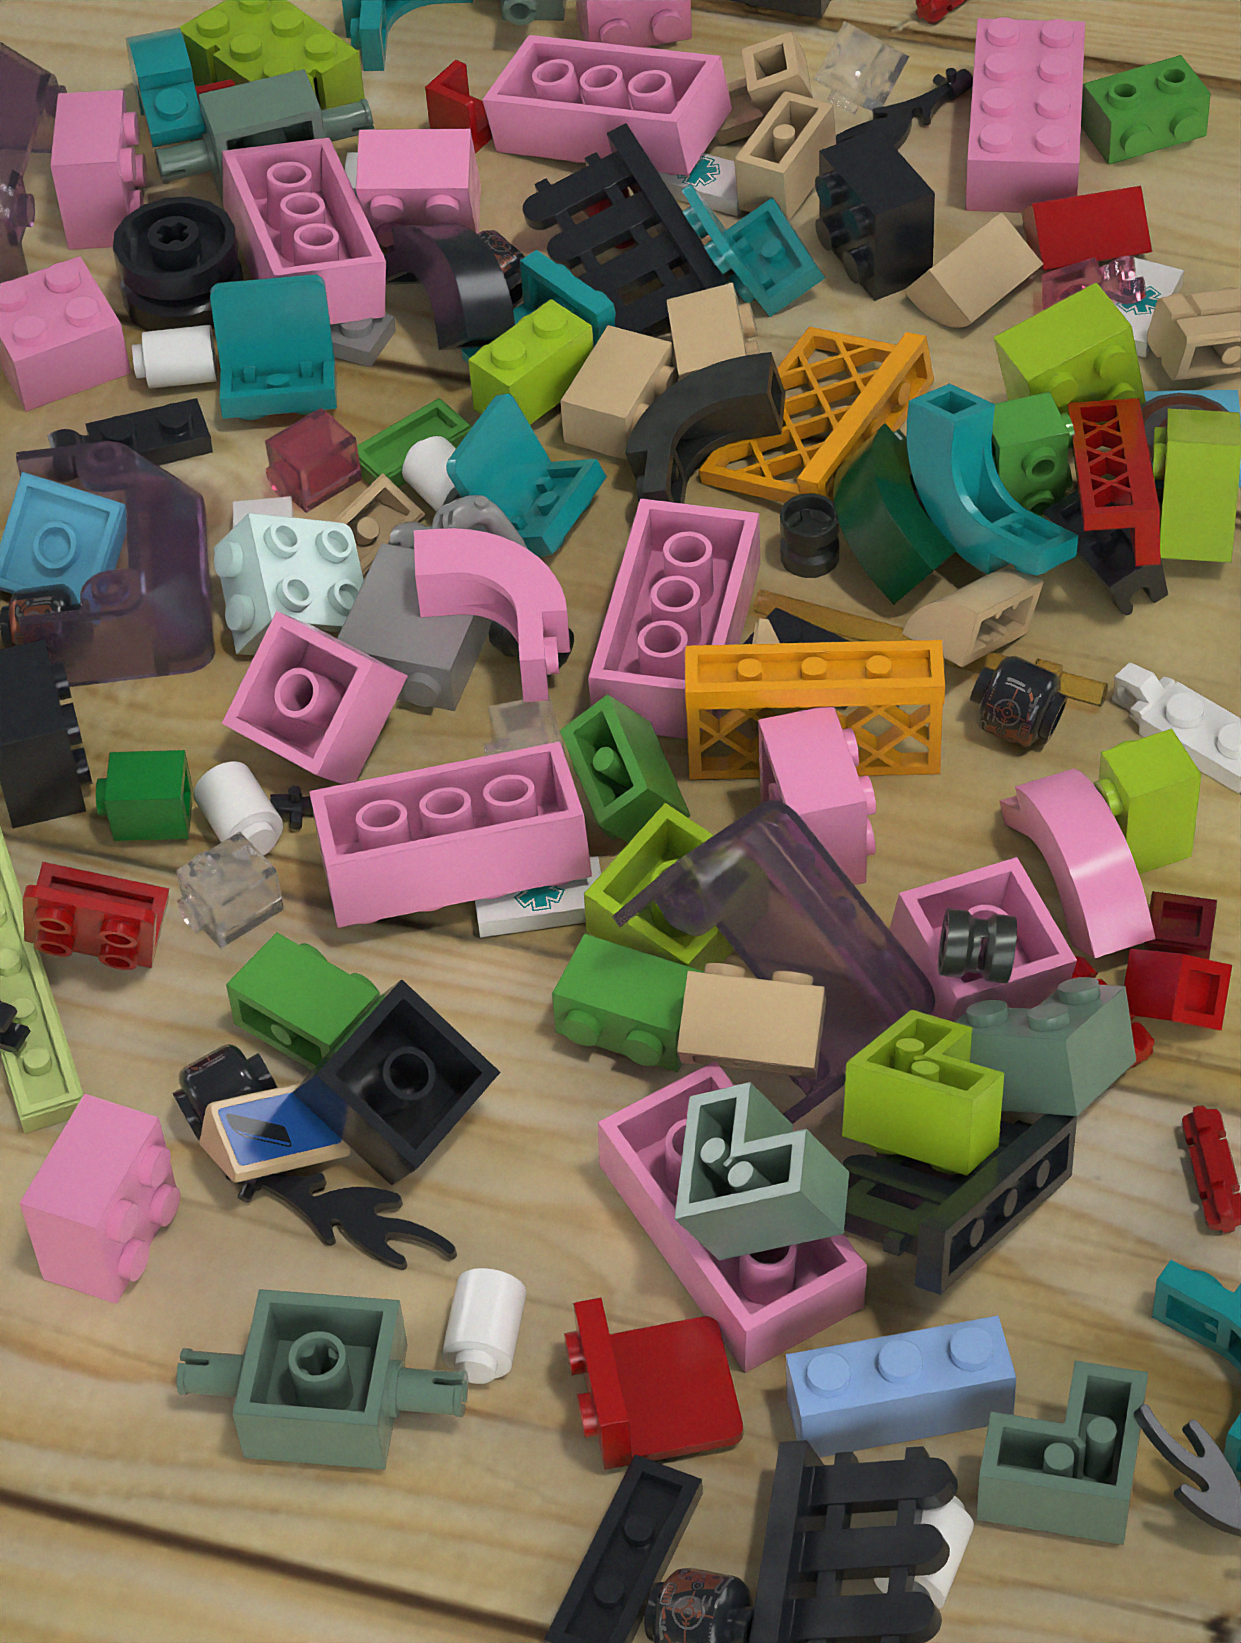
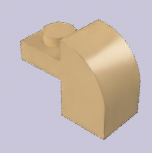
[715,31,813,145]

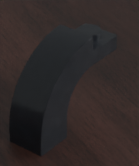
[384,224,515,350]

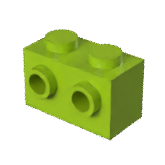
[468,299,594,425]
[1094,728,1202,875]

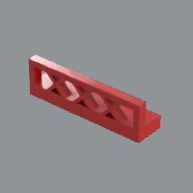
[1067,398,1161,566]

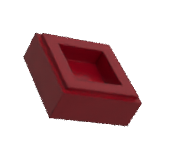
[1143,891,1217,960]

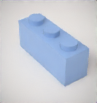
[786,1316,1016,1458]

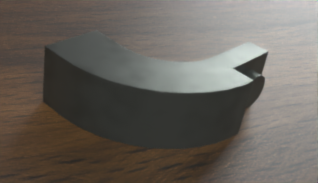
[625,352,786,504]

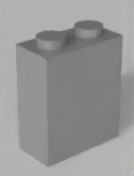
[337,543,493,711]

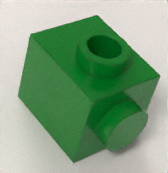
[96,750,194,841]

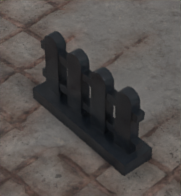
[522,123,729,336]
[843,1114,1077,1295]
[749,1440,958,1643]

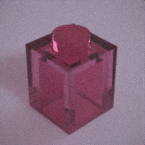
[265,408,362,513]

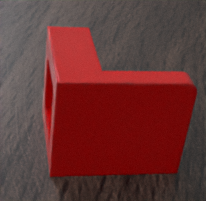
[425,60,493,154]
[1124,949,1232,1031]

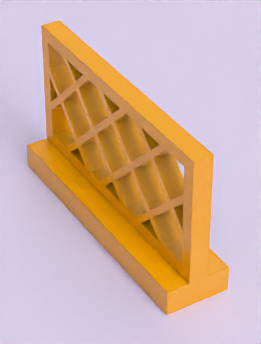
[698,327,934,503]
[685,640,945,780]

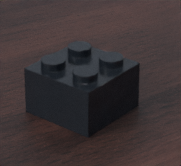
[815,128,935,301]
[0,639,93,829]
[292,979,501,1185]

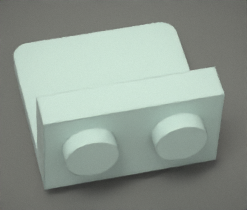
[214,513,364,656]

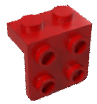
[22,861,170,970]
[564,1297,744,1470]

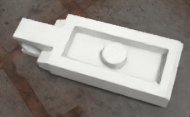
[1112,662,1241,794]

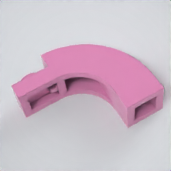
[414,528,570,702]
[999,768,1156,958]

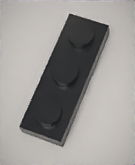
[544,1455,703,1643]

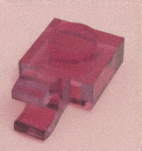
[1042,256,1146,310]

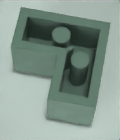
[955,977,1136,1116]
[675,1082,849,1260]
[977,1360,1148,1545]

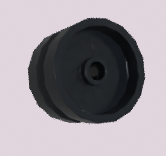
[113,197,244,331]

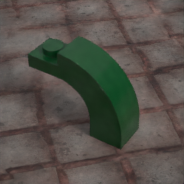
[833,423,957,605]

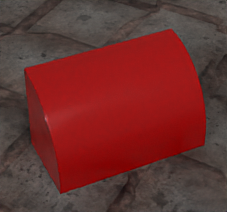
[1021,185,1152,271]

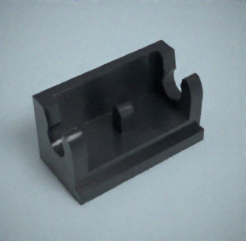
[1042,490,1168,615]

